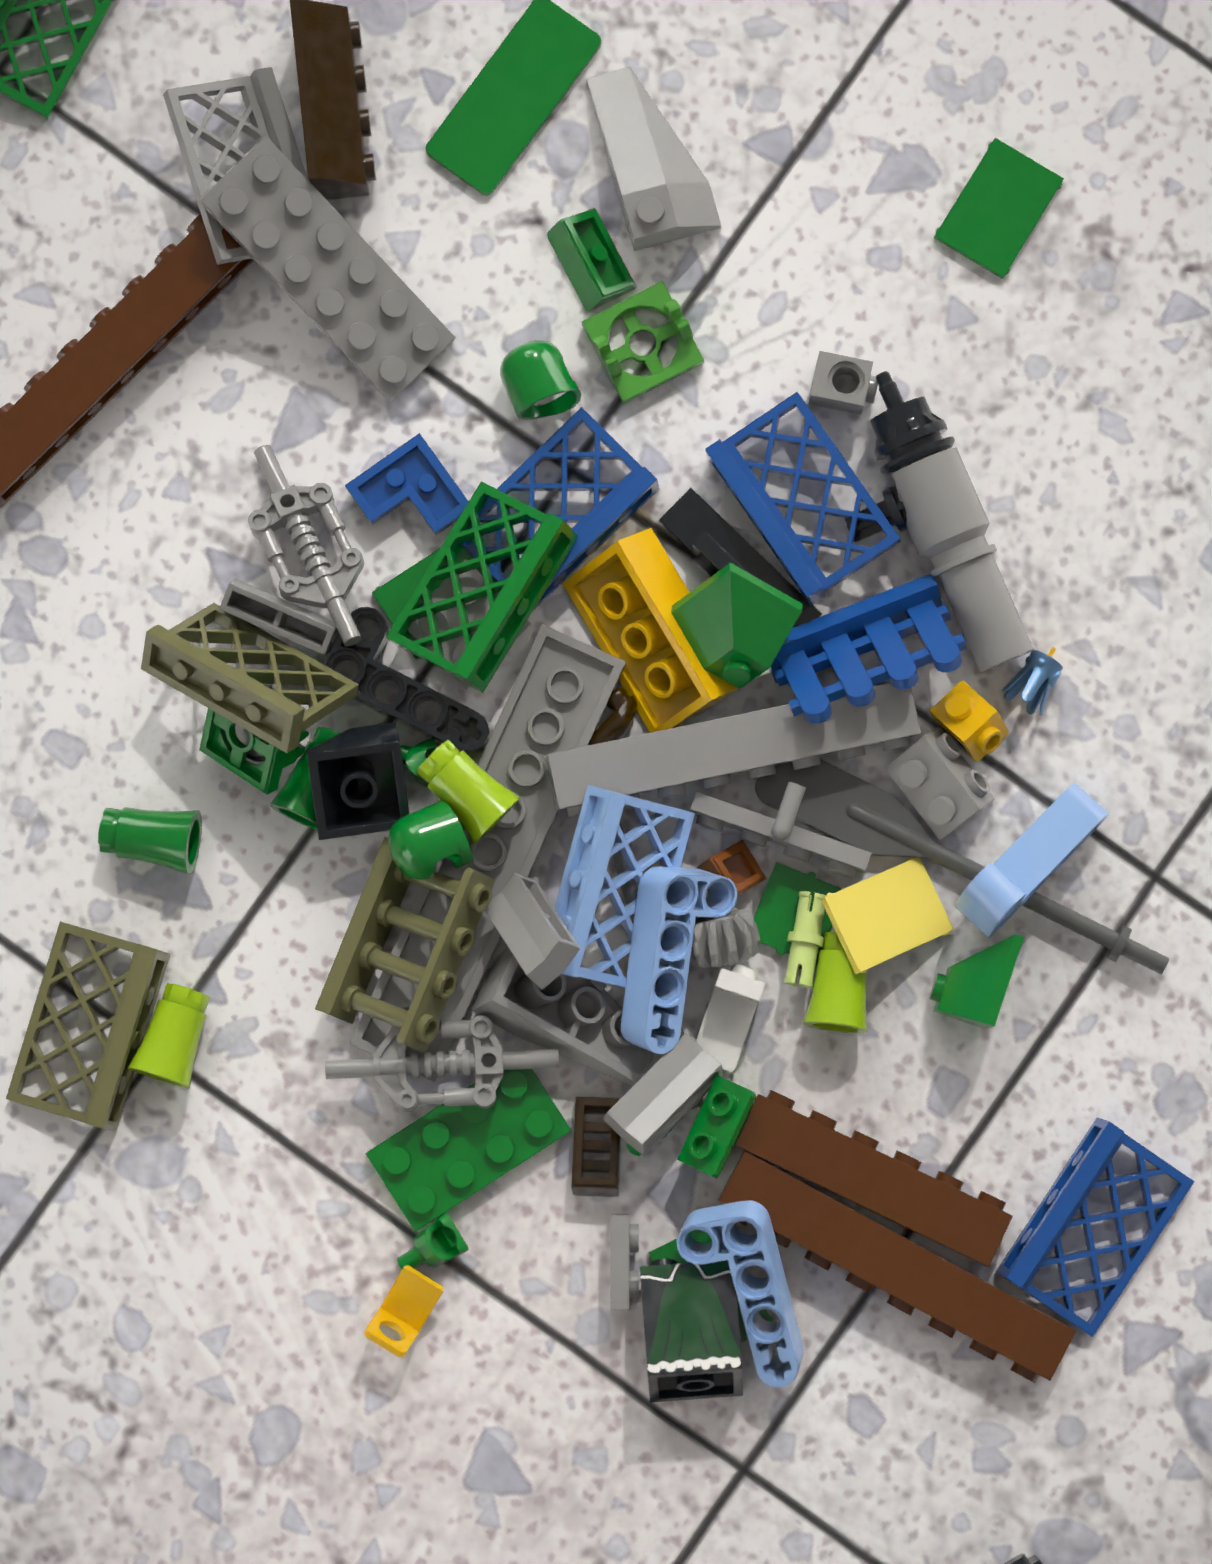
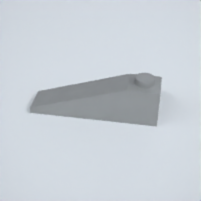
[586,67,721,251]
[471,946,663,1086]

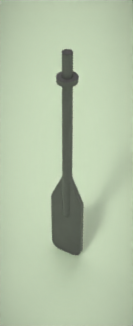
[755,759,1170,975]

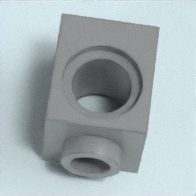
[808,351,878,415]

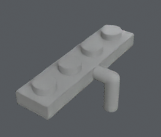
[690,782,872,878]

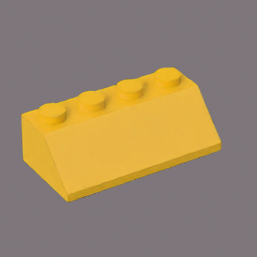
[562,528,739,733]

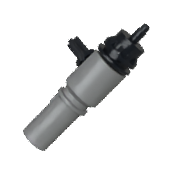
[844,371,1034,673]

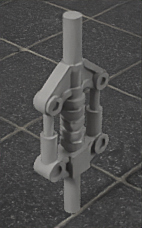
[248,445,364,646]
[325,1015,559,1112]

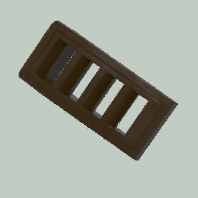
[571,1097,621,1197]

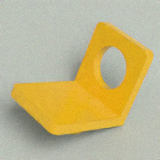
[363,1265,444,1358]

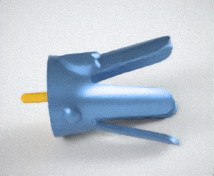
[1001,647,1063,715]

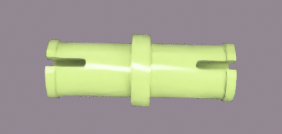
[783,891,826,988]

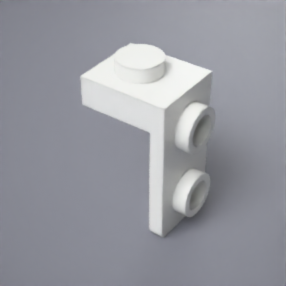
[696,964,766,1072]

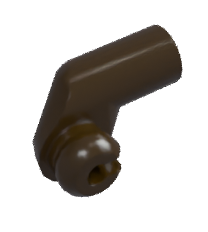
[589,687,638,745]

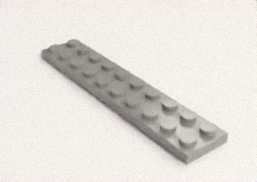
[349,624,626,1082]

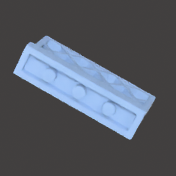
[554,785,695,987]

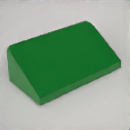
[547,208,637,311]

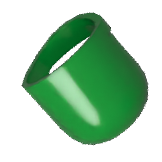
[500,340,582,420]
[388,801,474,880]

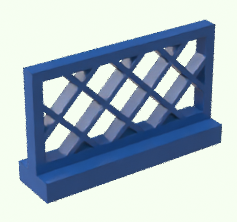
[705,391,901,606]
[460,407,659,611]
[995,1117,1195,1337]

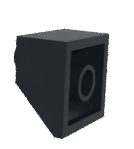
[306,722,409,840]

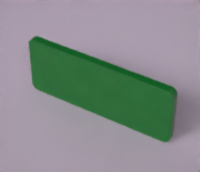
[426,0,601,195]

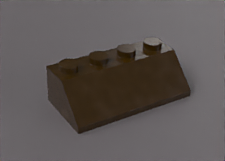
[290,0,376,200]

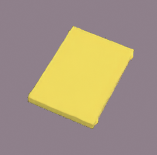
[821,857,954,975]

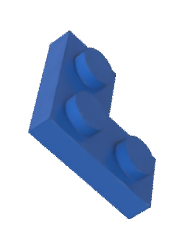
[345,433,469,535]

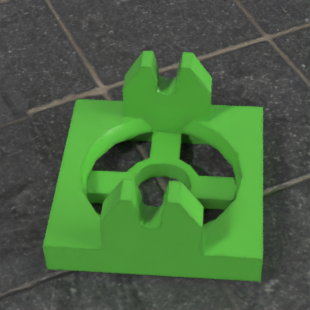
[582,281,704,404]

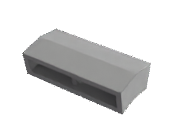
[219,579,339,655]
[485,873,581,990]
[602,1033,723,1157]

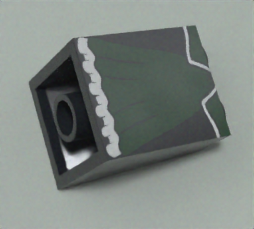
[640,1259,743,1403]

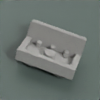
[884,727,994,841]

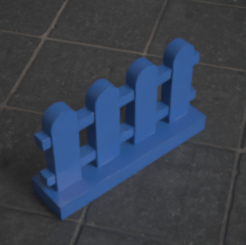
[769,574,967,724]

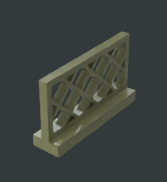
[141,603,359,753]
[6,921,170,1131]

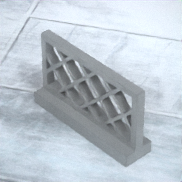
[163,67,308,265]

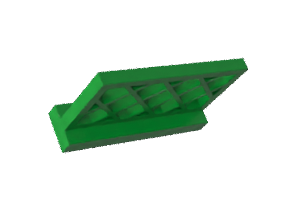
[0,0,114,120]
[386,481,578,693]

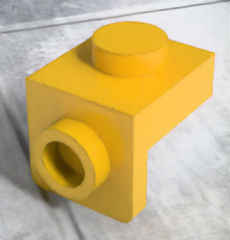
[929,680,1009,762]

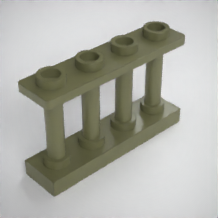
[315,837,495,1053]

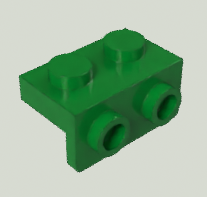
[677,1075,756,1179]

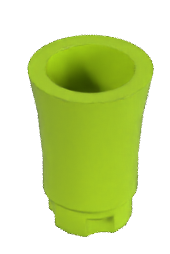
[416,739,520,844]
[803,932,868,1033]
[128,983,210,1089]

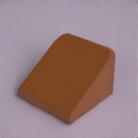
[696,840,767,897]

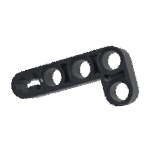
[325,607,490,756]

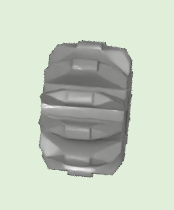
[690,908,760,969]

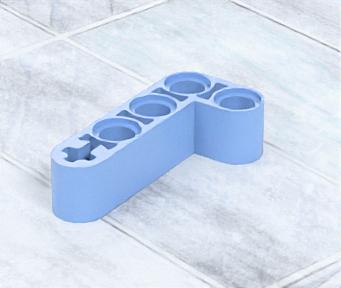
[955,782,1109,938]
[621,866,737,1054]
[677,1200,804,1387]

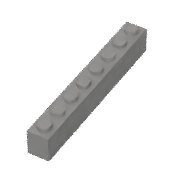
[545,683,921,817]

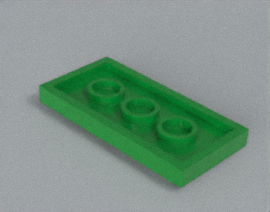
[365,1069,572,1232]

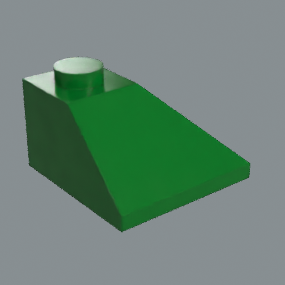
[671,563,803,689]
[929,934,1024,1029]

